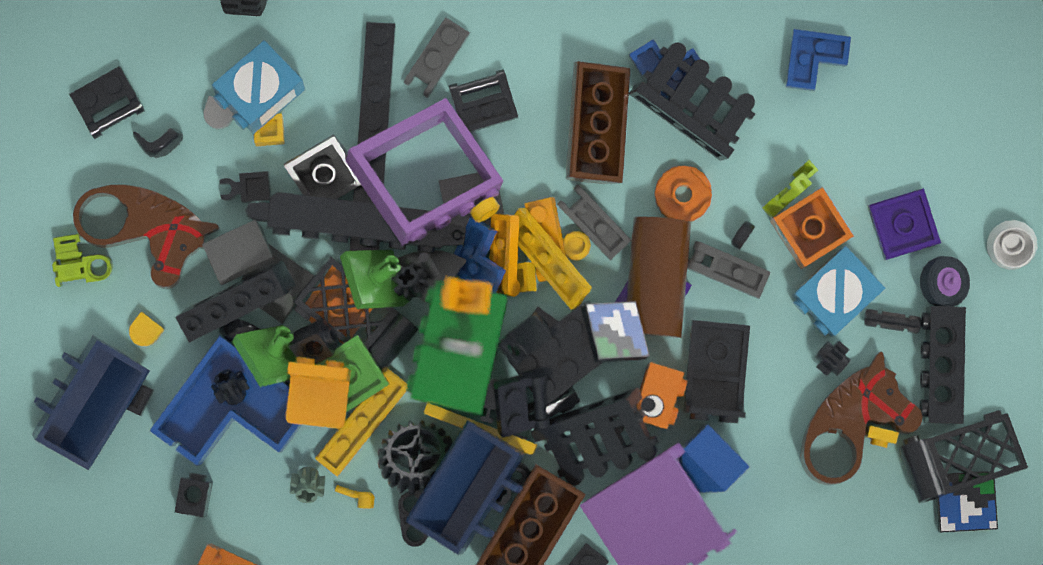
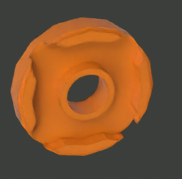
[654,166,712,222]

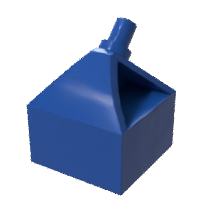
[679,425,750,493]

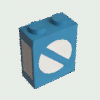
[212,40,305,134]
[792,246,885,337]

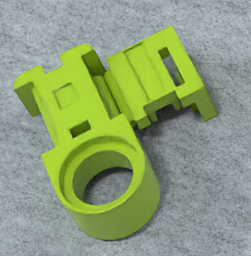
[762,160,819,218]
[52,234,113,287]

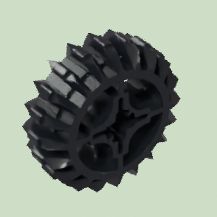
[378,419,453,497]

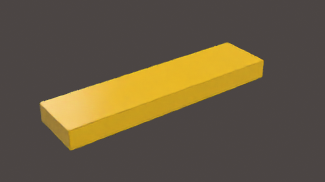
[514,208,592,309]
[315,368,407,477]
[424,402,538,455]

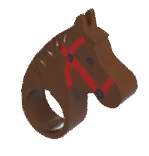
[73,185,219,289]
[800,352,922,485]

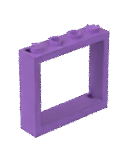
[346,98,503,246]

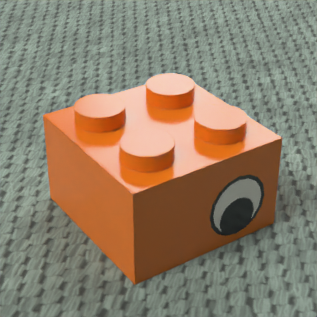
[770,187,854,269]
[636,362,687,429]

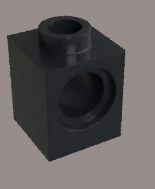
[289,318,339,364]
[174,473,213,517]

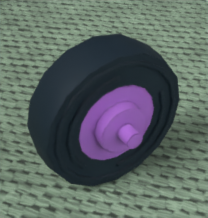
[920,256,970,307]

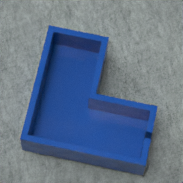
[150,336,302,465]

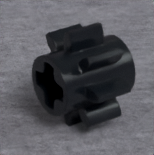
[391,263,430,302]
[815,341,851,376]
[211,369,250,405]

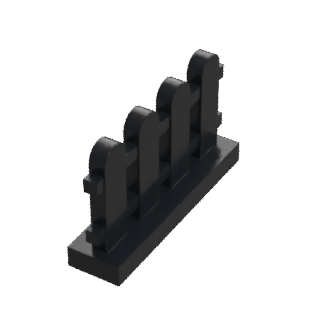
[628,42,755,161]
[531,387,659,486]

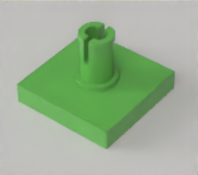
[340,250,409,309]
[232,325,297,387]
[314,335,390,412]

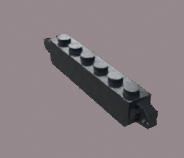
[245,192,466,253]

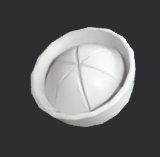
[987,220,1038,270]

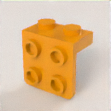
[286,358,351,429]

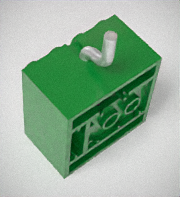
[406,280,508,415]

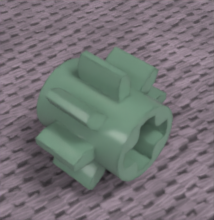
[290,467,325,503]

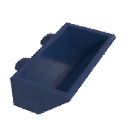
[32,335,150,470]
[405,420,525,555]

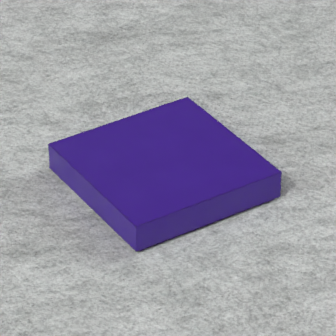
[868,188,941,261]

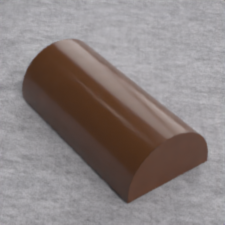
[565,61,631,184]
[626,217,691,338]
[475,464,586,565]

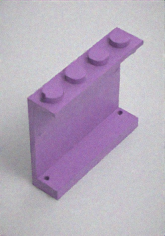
[580,442,737,565]

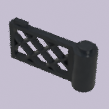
[293,256,419,373]
[899,410,1028,504]

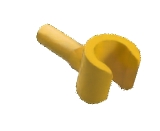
[335,485,375,509]

